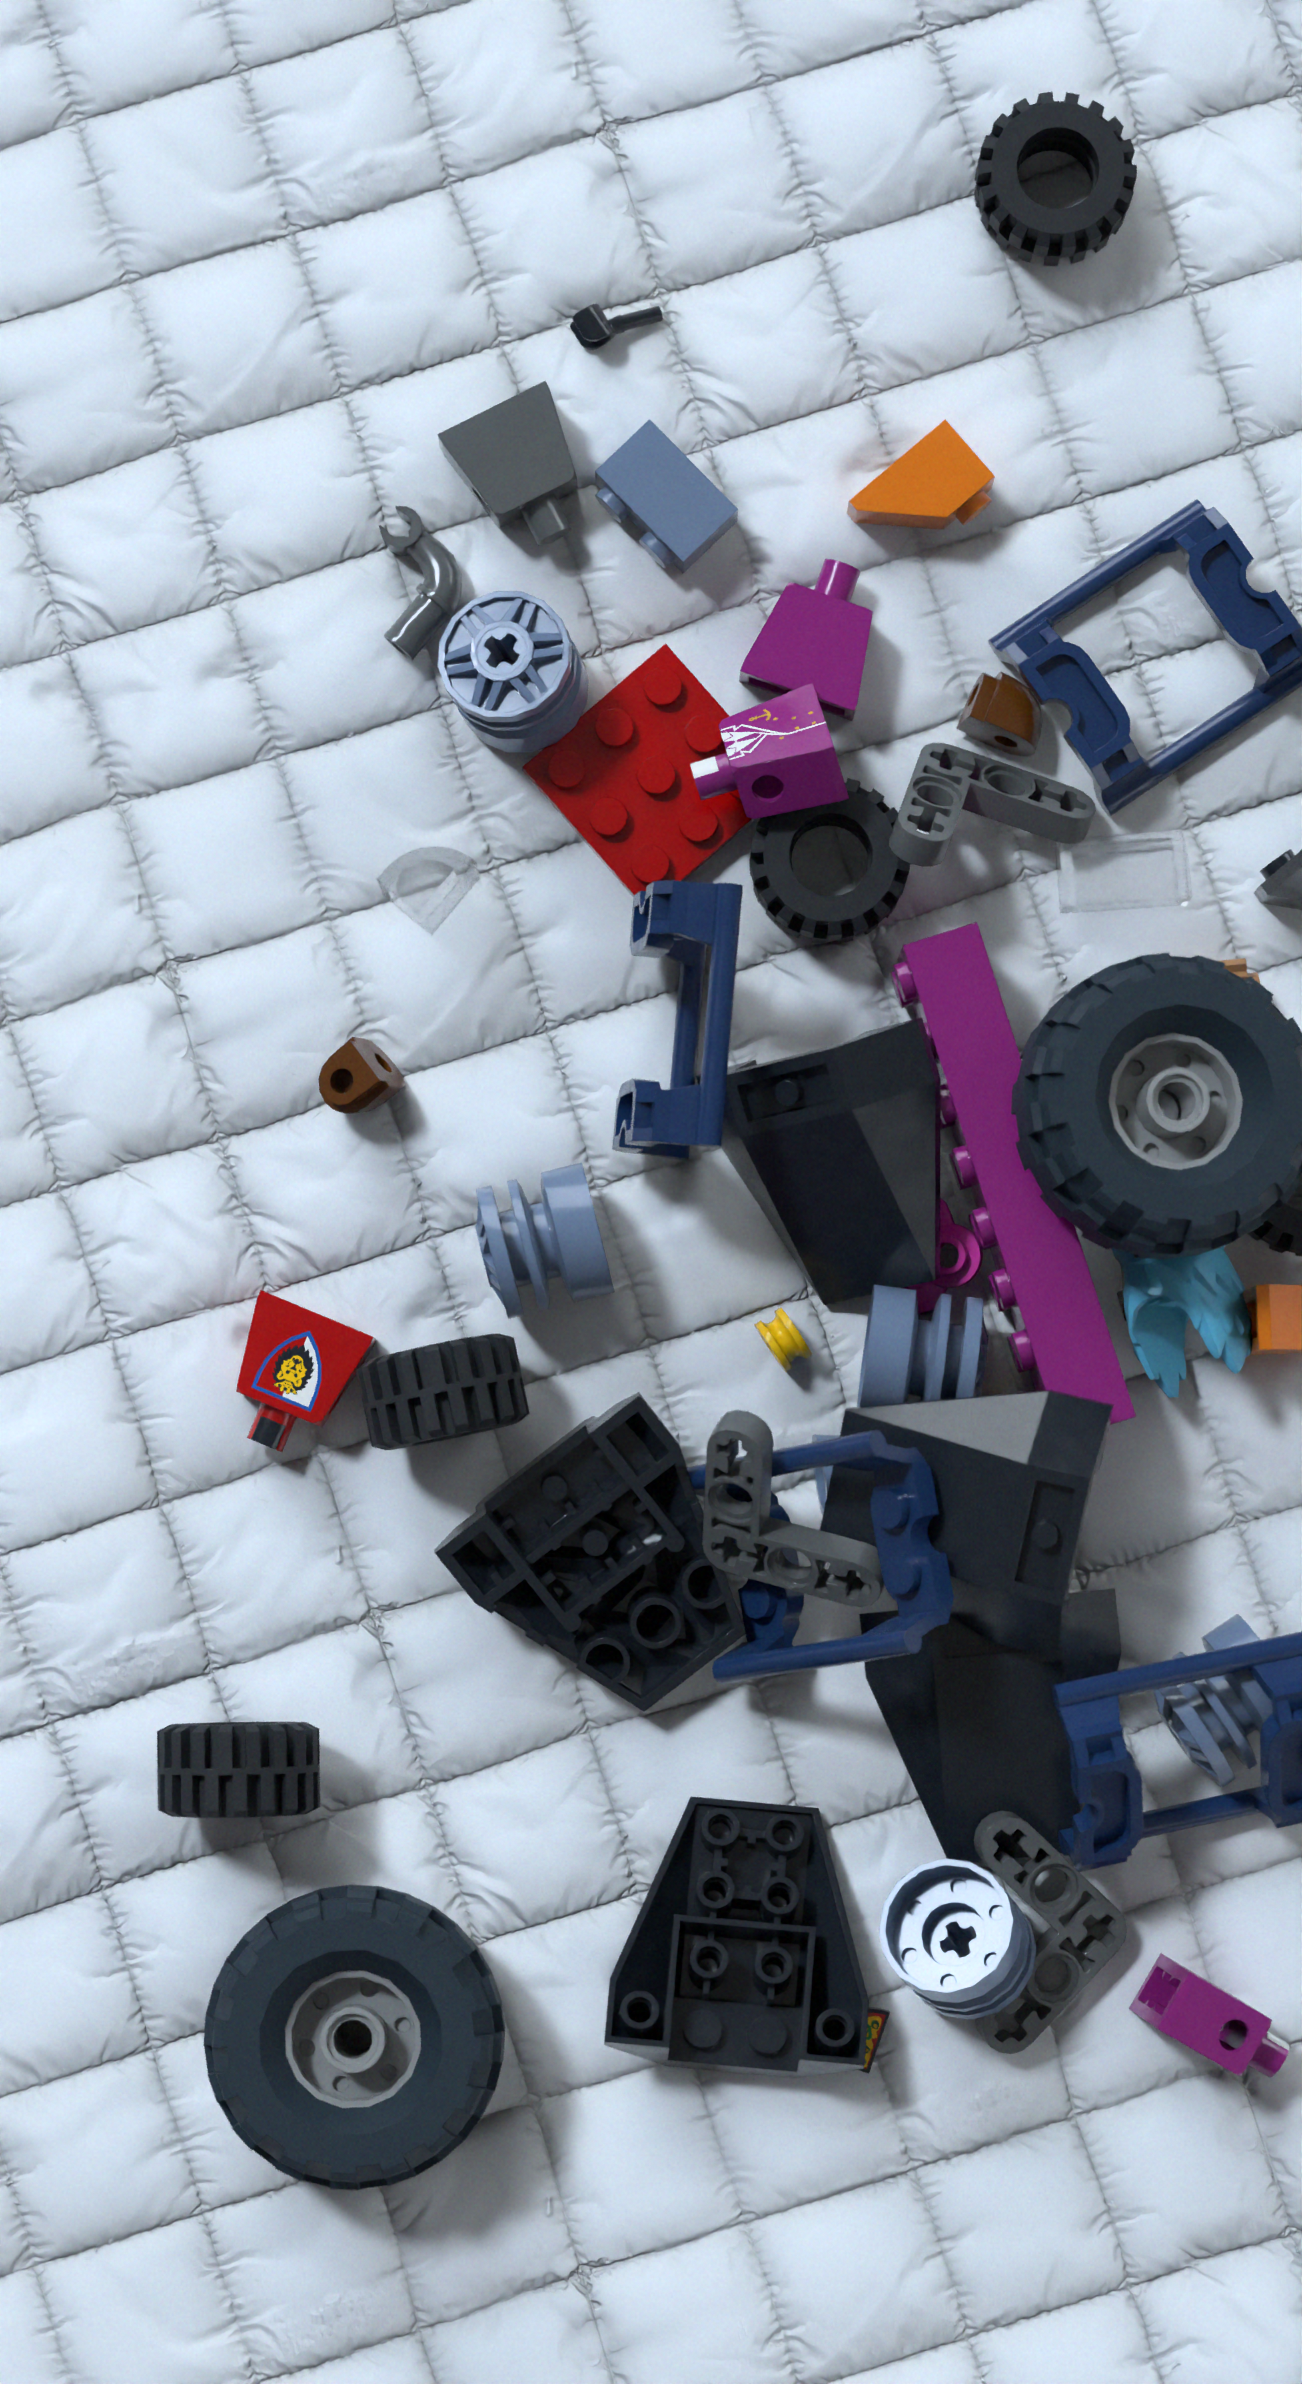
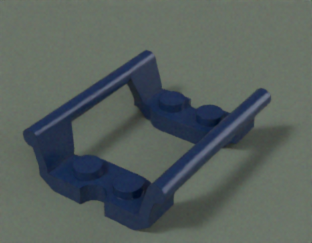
[988,499,1302,816]
[612,880,743,1160]
[687,1430,954,1684]
[1052,1631,1302,1873]

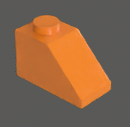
[847,419,995,530]
[1243,1284,1302,1355]

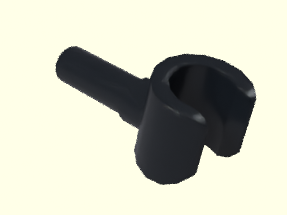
[570,304,663,350]

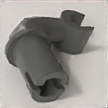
[379,506,461,661]

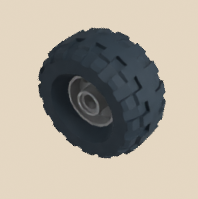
[1011,953,1302,1260]
[203,1885,505,2190]

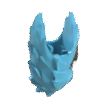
[1111,1246,1252,1398]

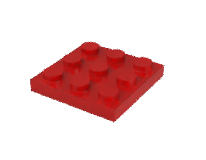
[522,643,755,897]

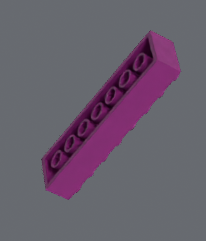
[890,922,1136,1425]

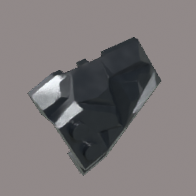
[434,1392,746,1712]

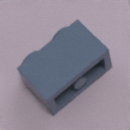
[595,419,738,573]

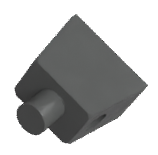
[437,381,578,546]

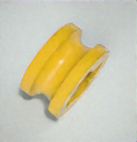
[754,1307,812,1372]

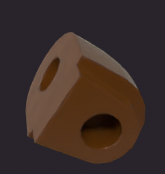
[956,672,1043,756]
[319,1037,405,1114]

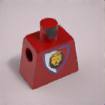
[236,1290,377,1452]

